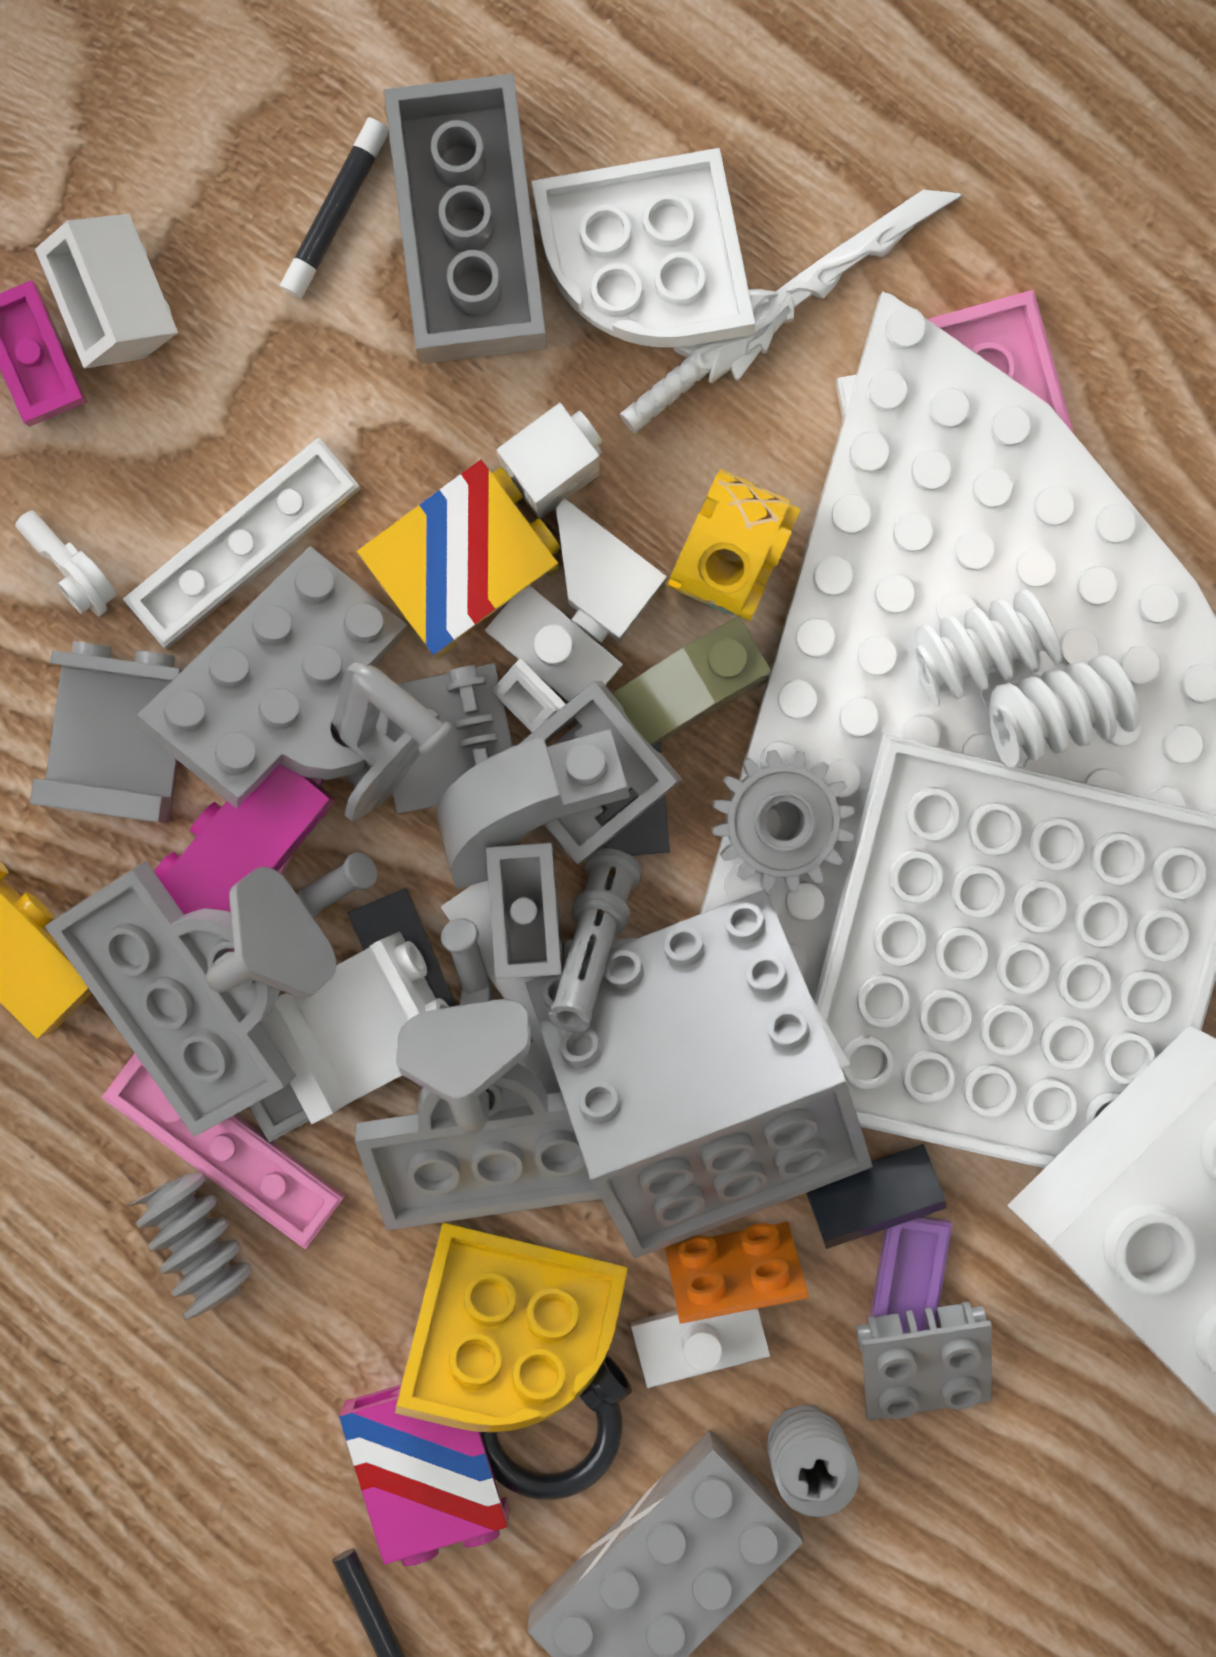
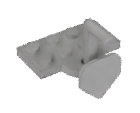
[136,546,451,822]
[45,853,377,1137]
[355,918,601,1230]

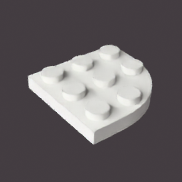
[531,148,755,348]

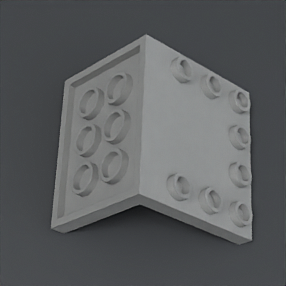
[525,890,873,1259]

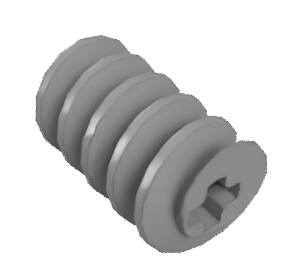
[127,1172,253,1320]
[767,1405,859,1517]

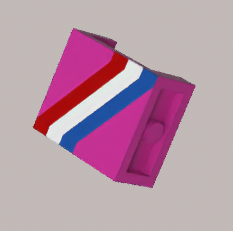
[339,1384,510,1566]

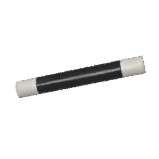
[279,117,389,299]

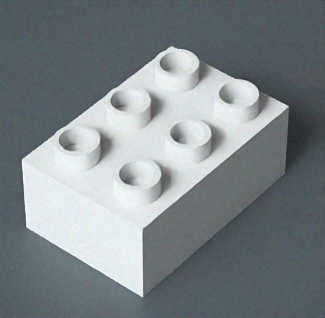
[1007,1025,1216,1417]

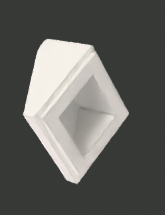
[492,658,566,733]

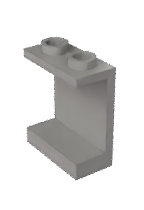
[30,641,183,822]

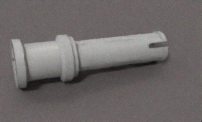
[549,848,642,1032]

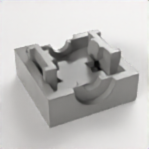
[520,681,683,865]

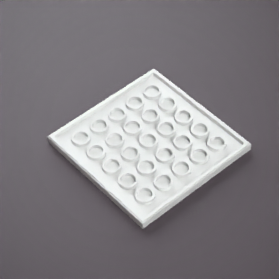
[814,734,1216,1168]

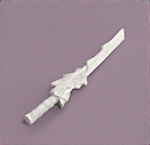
[619,190,962,433]

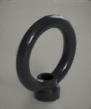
[481,1354,632,1500]

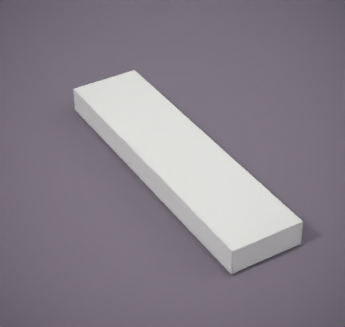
[123,437,361,649]

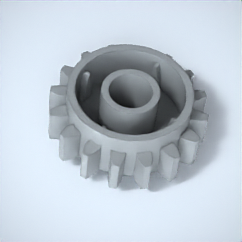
[711,750,855,892]

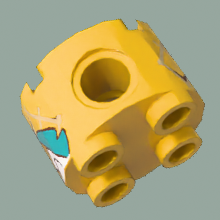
[667,468,801,621]

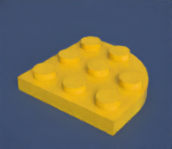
[395,1223,628,1432]

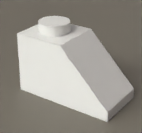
[556,498,667,643]

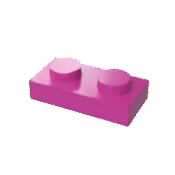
[0,280,87,427]

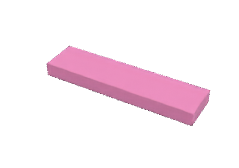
[101,1053,345,1249]

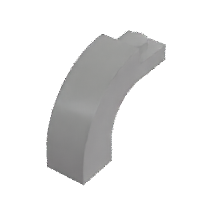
[437,729,630,889]

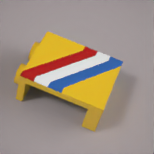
[357,459,561,660]

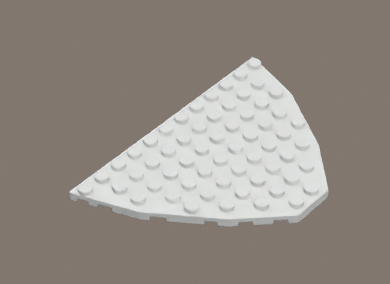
[700,292,1216,1000]

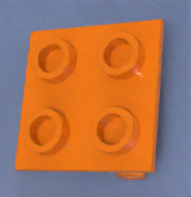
[665,1221,809,1324]

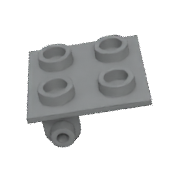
[386,663,513,814]
[856,1301,992,1420]

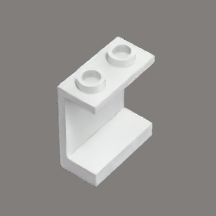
[259,932,449,1124]

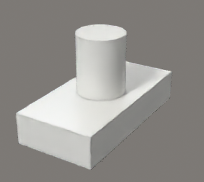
[485,586,623,702]
[631,1309,770,1388]

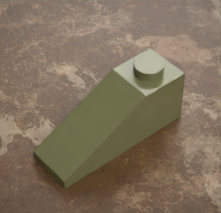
[572,616,772,746]

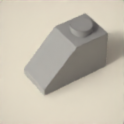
[486,843,564,979]

